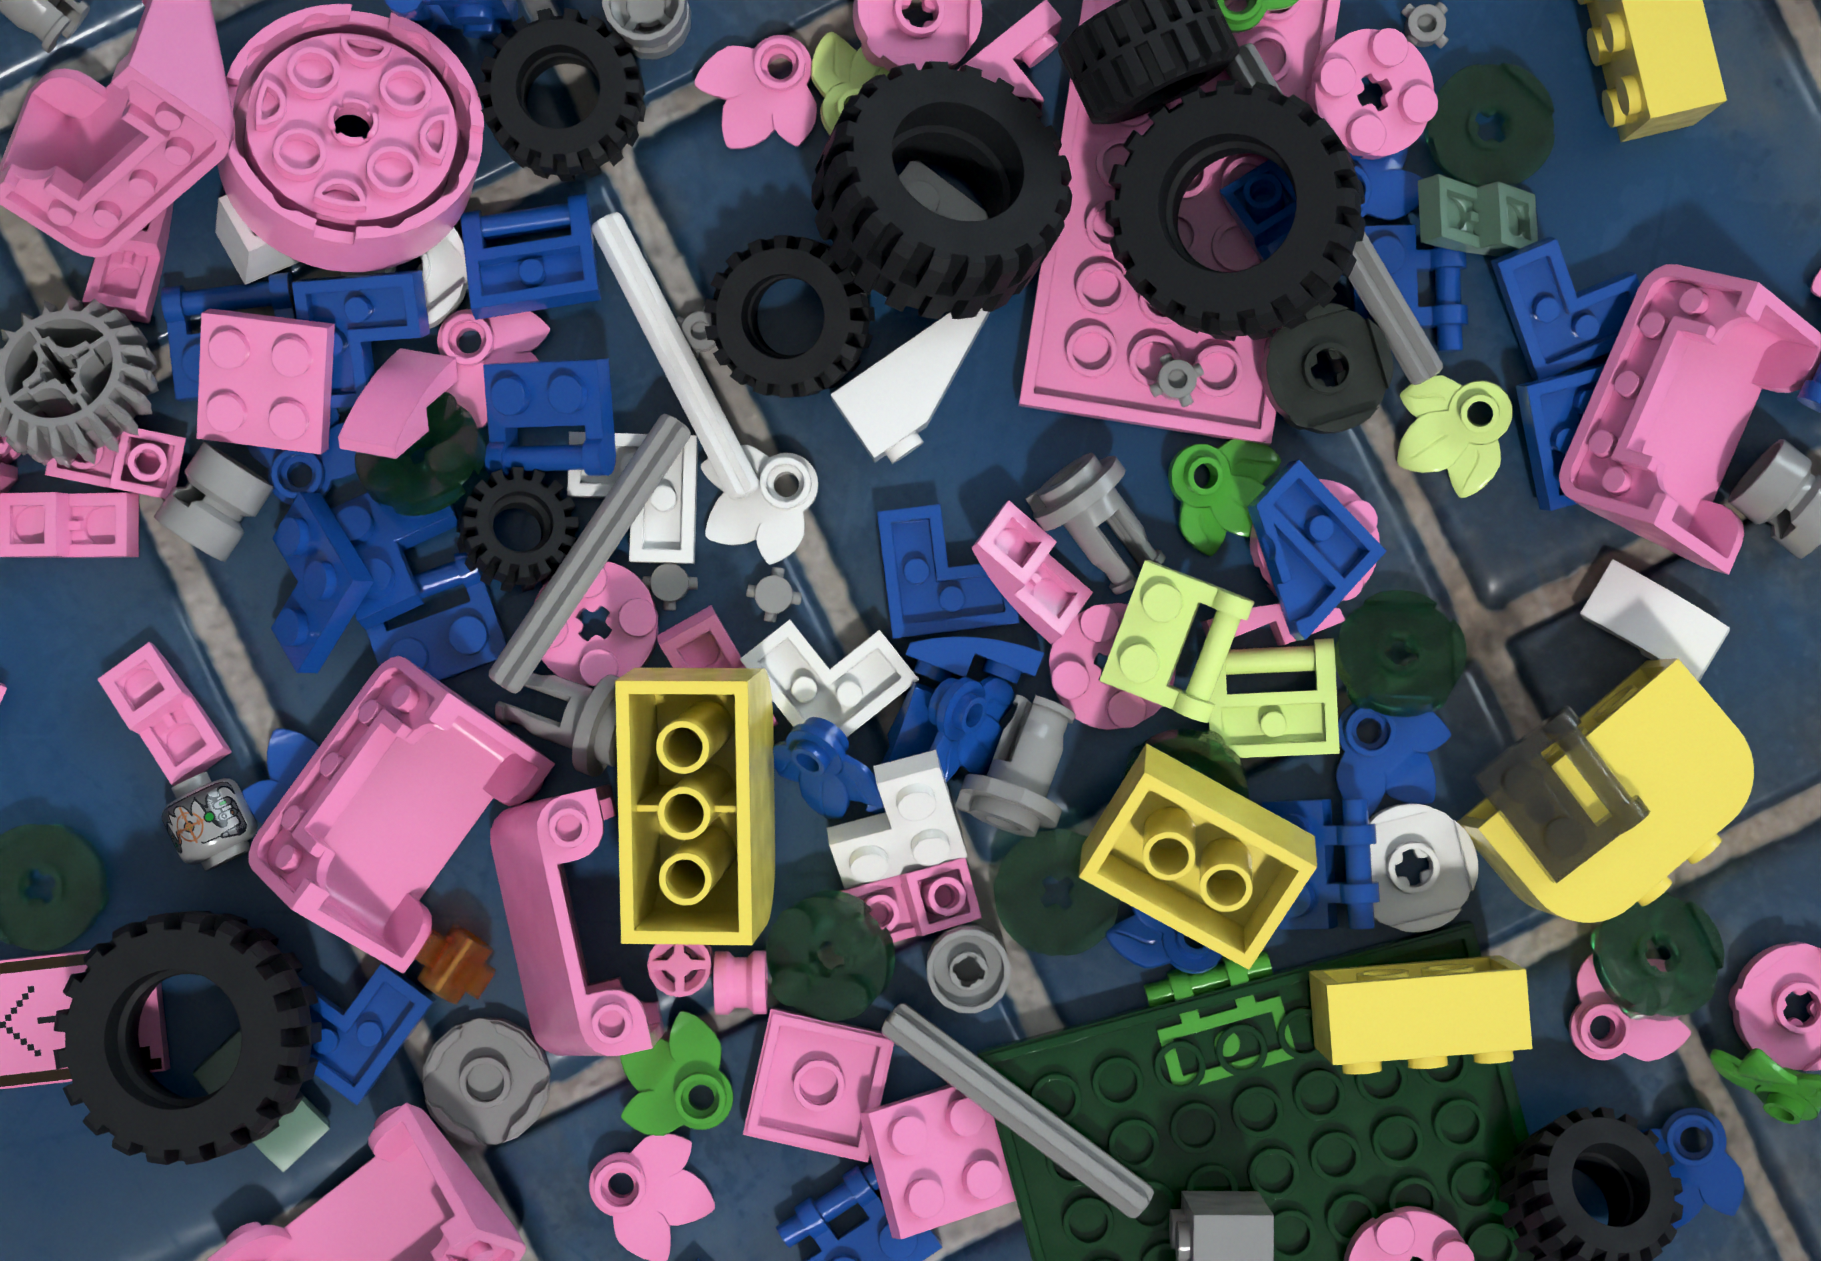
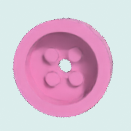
[217,4,484,272]

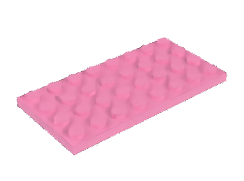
[1018,0,1341,446]

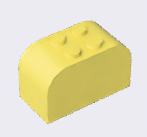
[1457,658,1754,923]
[615,668,775,945]

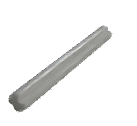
[489,414,691,694]
[881,1003,1154,1219]

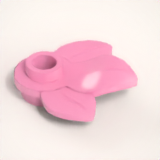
[694,35,817,149]
[437,309,550,428]
[1569,946,1691,1062]
[589,1133,715,1261]

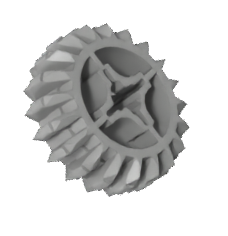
[0,296,159,469]

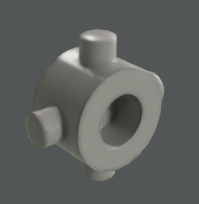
[1401,2,1449,49]
[676,306,716,359]
[1149,353,1204,407]
[642,563,698,611]
[746,567,802,623]

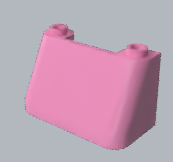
[0,0,235,258]
[1559,264,1821,575]
[248,656,555,974]
[490,784,665,1056]
[207,1103,526,1261]

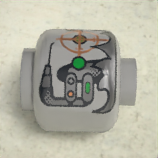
[161,772,258,871]

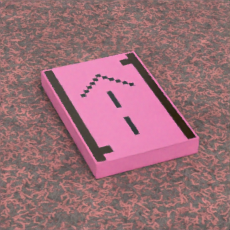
[0,949,170,1090]

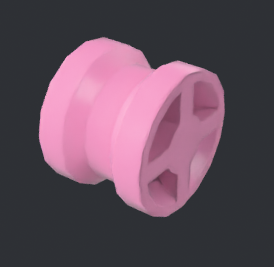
[647,944,714,997]
[713,950,768,1015]

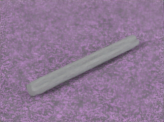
[1225,43,1443,385]

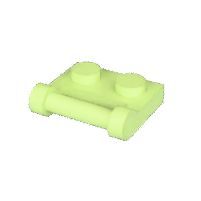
[1099,560,1254,723]
[1209,638,1340,759]

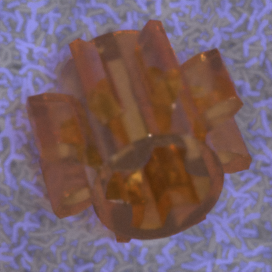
[415,924,496,1004]

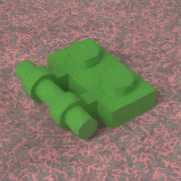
[1143,951,1296,1085]

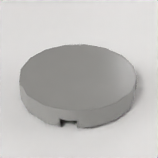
[422,1017,551,1145]

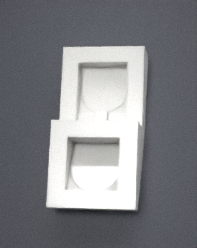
[1580,559,1730,682]

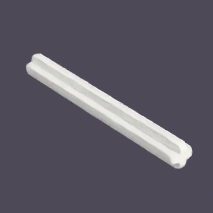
[592,212,760,500]

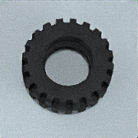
[811,61,1072,319]
[1105,80,1366,341]
[53,911,322,1165]

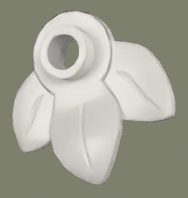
[701,445,819,565]

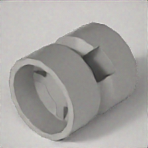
[602,0,691,60]
[1728,439,1821,559]
[154,442,275,562]
[926,923,1010,1013]

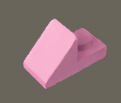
[958,0,1062,110]

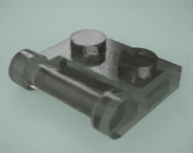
[1471,705,1651,883]

